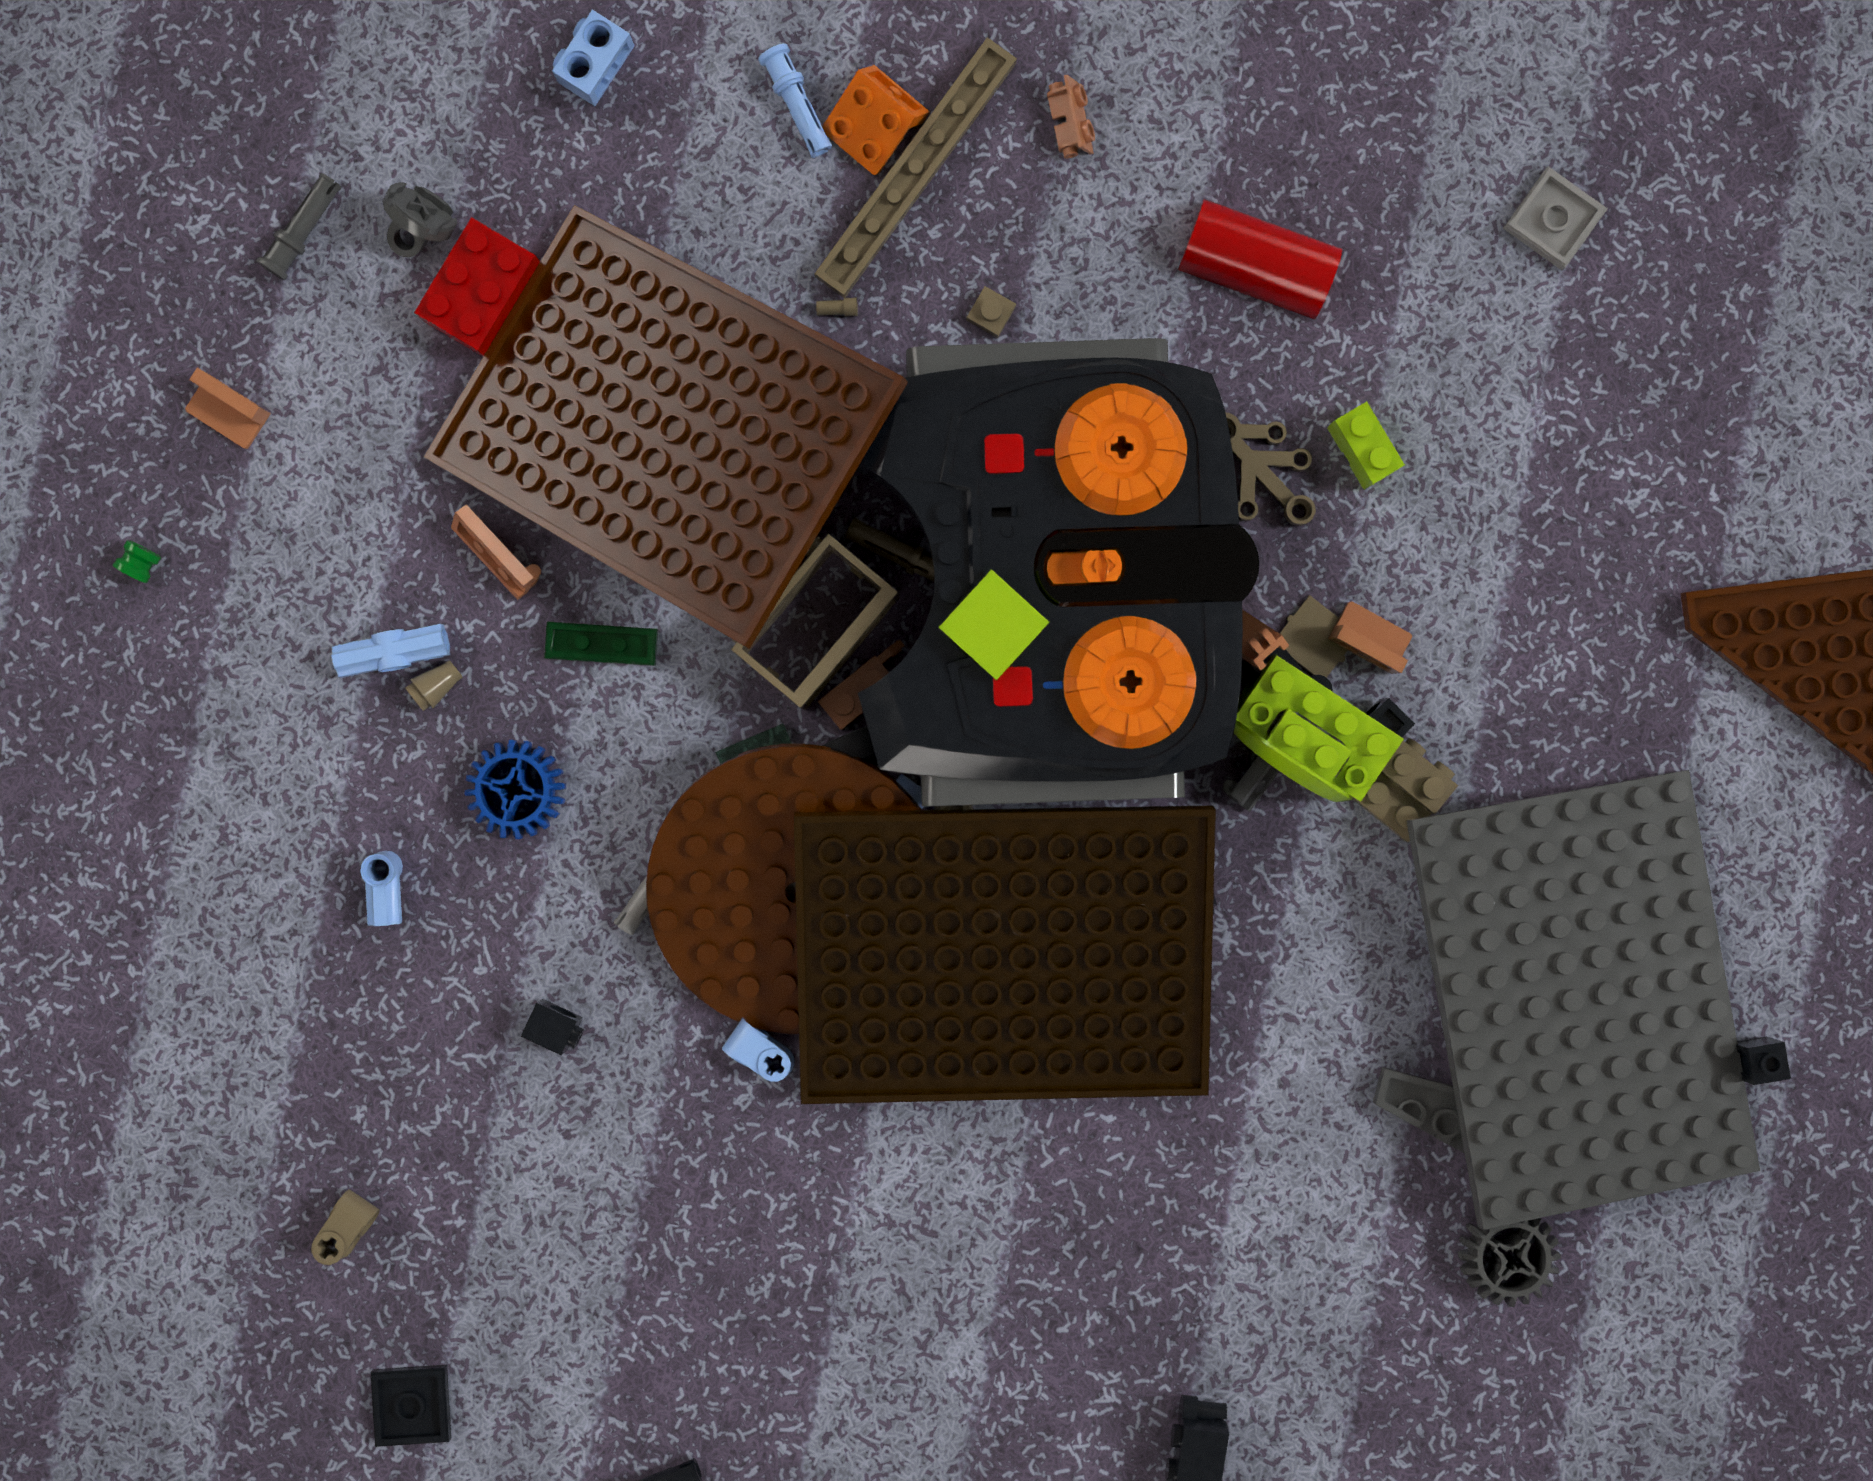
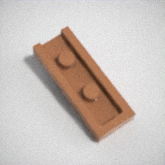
[451,504,541,600]
[1242,609,1289,670]

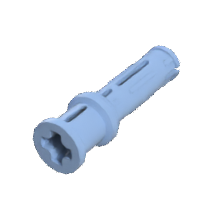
[758,43,833,158]

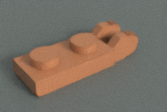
[818,640,905,730]

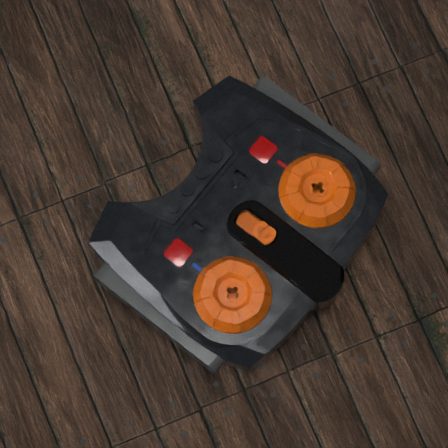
[856,338,1260,806]

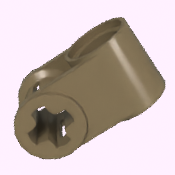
[311,1189,380,1265]

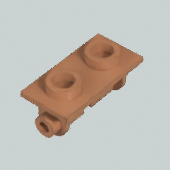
[1047,75,1095,159]

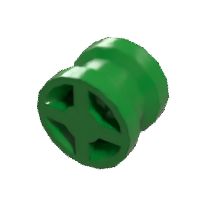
[112,539,161,583]

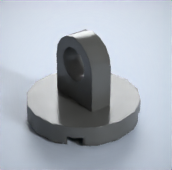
[382,182,457,257]

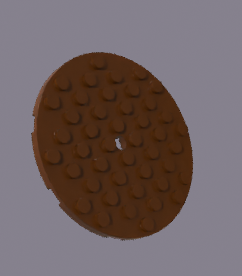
[646,744,922,1034]

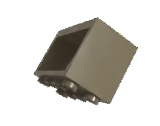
[731,534,899,710]

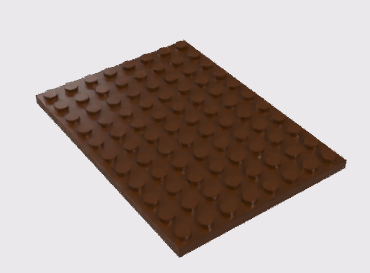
[424,205,908,649]

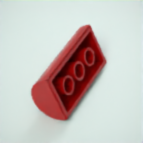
[1178,199,1342,320]

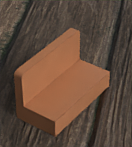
[185,368,271,449]
[1328,601,1412,674]

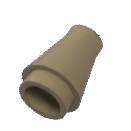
[405,660,463,711]

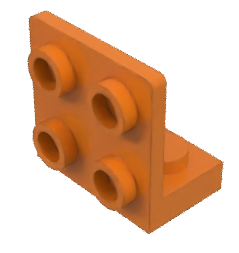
[822,65,930,175]

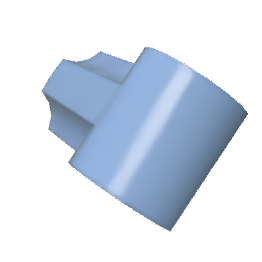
[360,851,403,926]

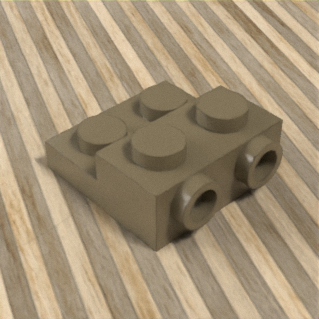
[1353,738,1459,842]

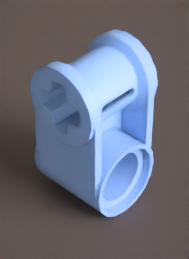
[722,1018,794,1082]

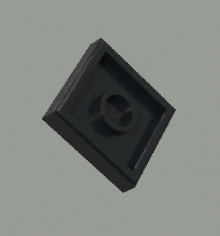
[371,1364,452,1447]

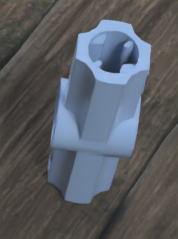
[331,624,450,678]

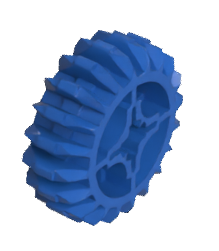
[465,740,566,839]

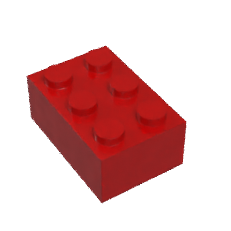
[414,217,540,357]

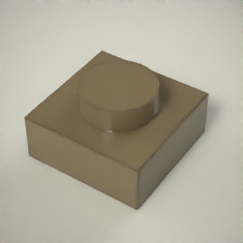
[966,286,1016,338]

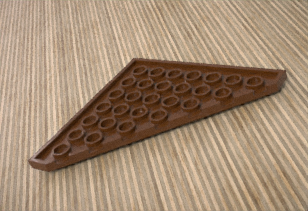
[1680,569,1873,775]

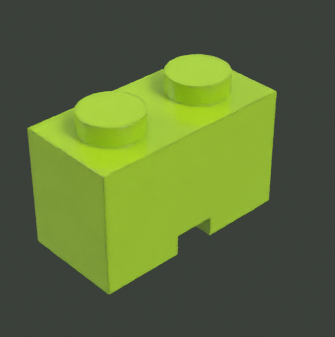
[1327,401,1405,490]

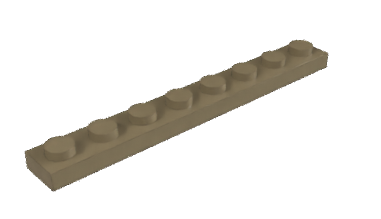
[814,37,1017,298]

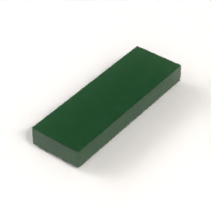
[544,622,658,666]

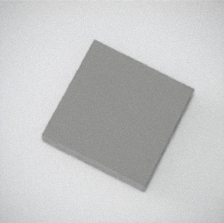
[1503,166,1608,270]

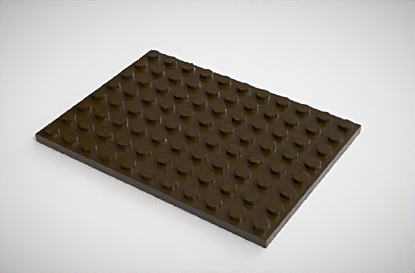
[794,805,1216,1104]

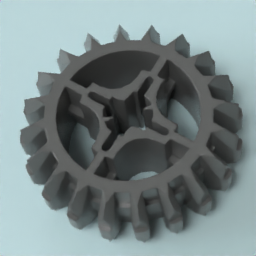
[1457,1218,1562,1307]

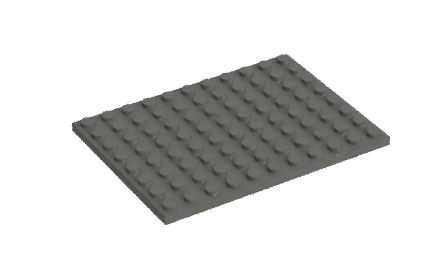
[1406,770,1760,1230]

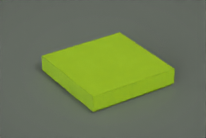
[939,569,1049,681]

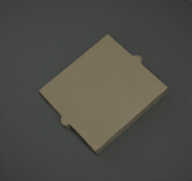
[1279,595,1348,678]

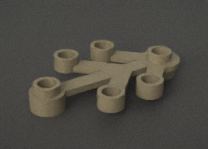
[1225,412,1316,526]

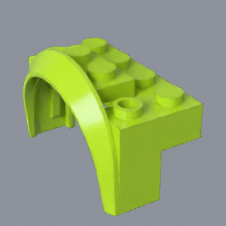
[1234,654,1404,802]

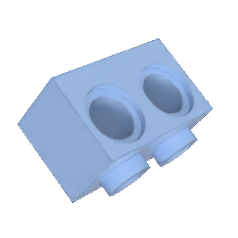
[552,9,634,106]

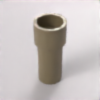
[816,297,858,317]

